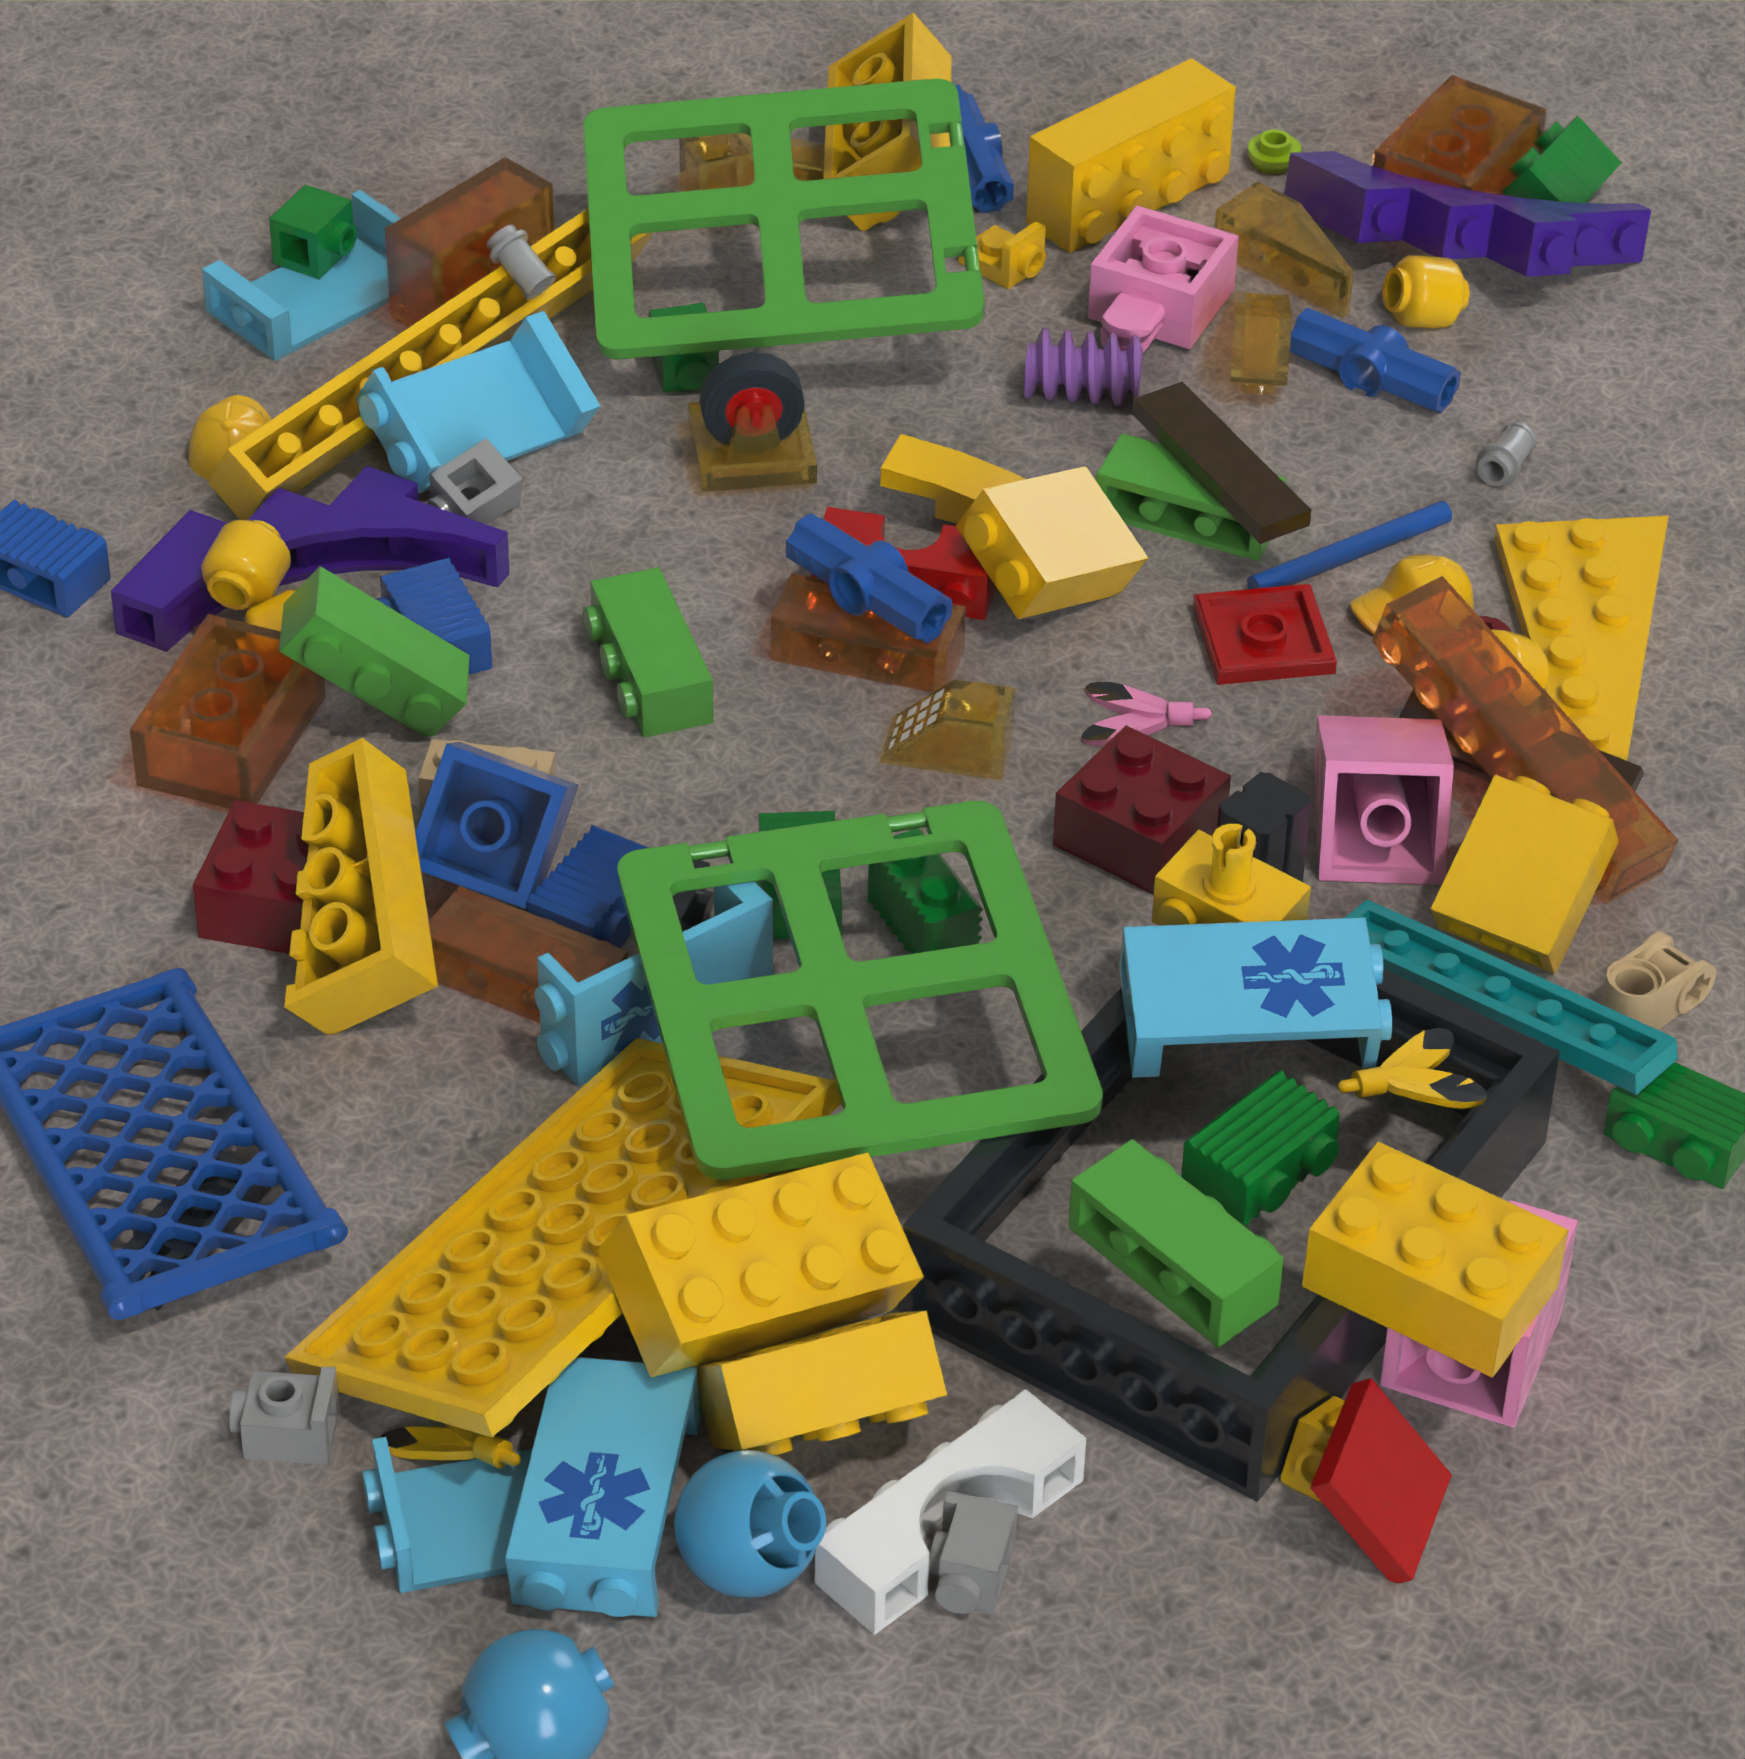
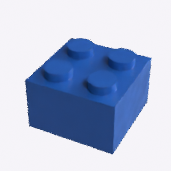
[415,742,579,909]

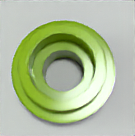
[1247,129,1302,174]

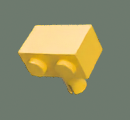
[1151,824,1311,926]

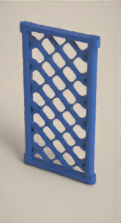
[0,968,348,1320]

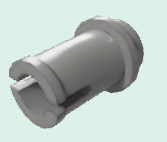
[487,224,555,300]
[1476,422,1537,487]

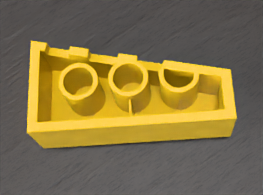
[284,738,438,1035]

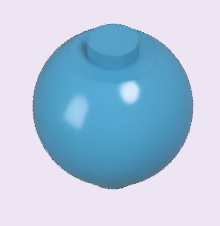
[674,1450,826,1598]
[444,1629,615,1759]

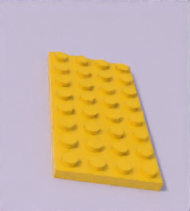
[284,1038,841,1438]

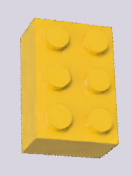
[1302,1141,1569,1378]
[692,1311,947,1455]

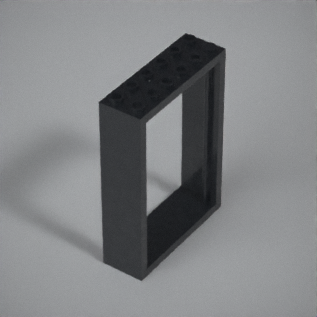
[900,969,1560,1502]

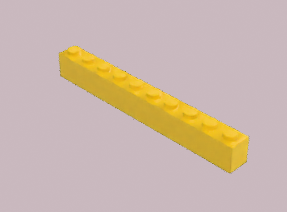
[208,208,654,520]

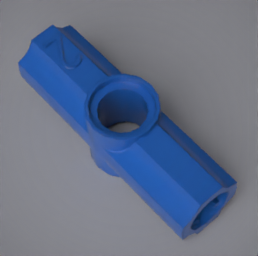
[955,85,1014,213]
[1288,307,1461,413]
[786,513,952,644]

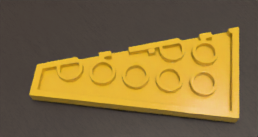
[1494,515,1669,761]

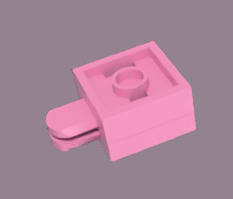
[1088,205,1239,353]

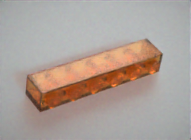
[1372,576,1679,904]

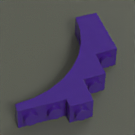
[1282,151,1651,277]
[111,466,510,652]

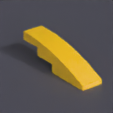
[880,434,1026,524]

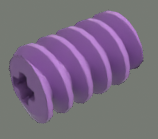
[1024,327,1143,407]

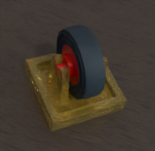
[688,352,817,492]

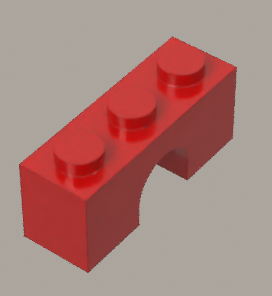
[811,507,996,620]

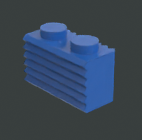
[0,499,111,618]
[376,558,492,675]
[527,825,649,967]

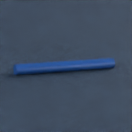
[1247,500,1452,589]

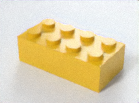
[823,12,952,231]
[1026,58,1236,253]
[597,1153,924,1378]

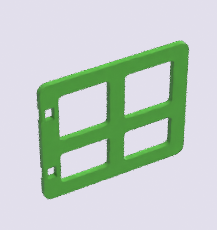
[584,79,985,359]
[617,801,1103,1180]

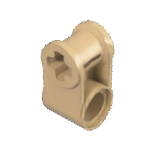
[1600,931,1716,1030]

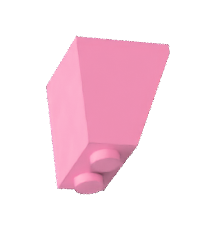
[1314,715,1454,885]
[1380,1200,1578,1428]

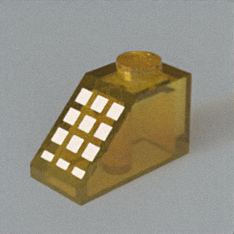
[881,679,1015,780]

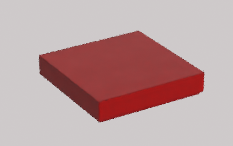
[1193,584,1337,685]
[1310,1378,1452,1584]

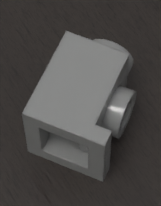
[427,438,523,524]
[229,1366,340,1465]
[929,1491,1018,1615]

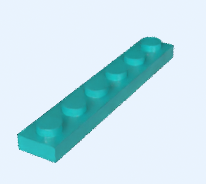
[1344,899,1678,1095]

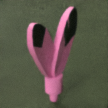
[1082,682,1212,746]

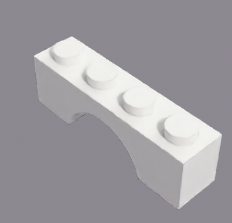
[815,1389,1086,1635]

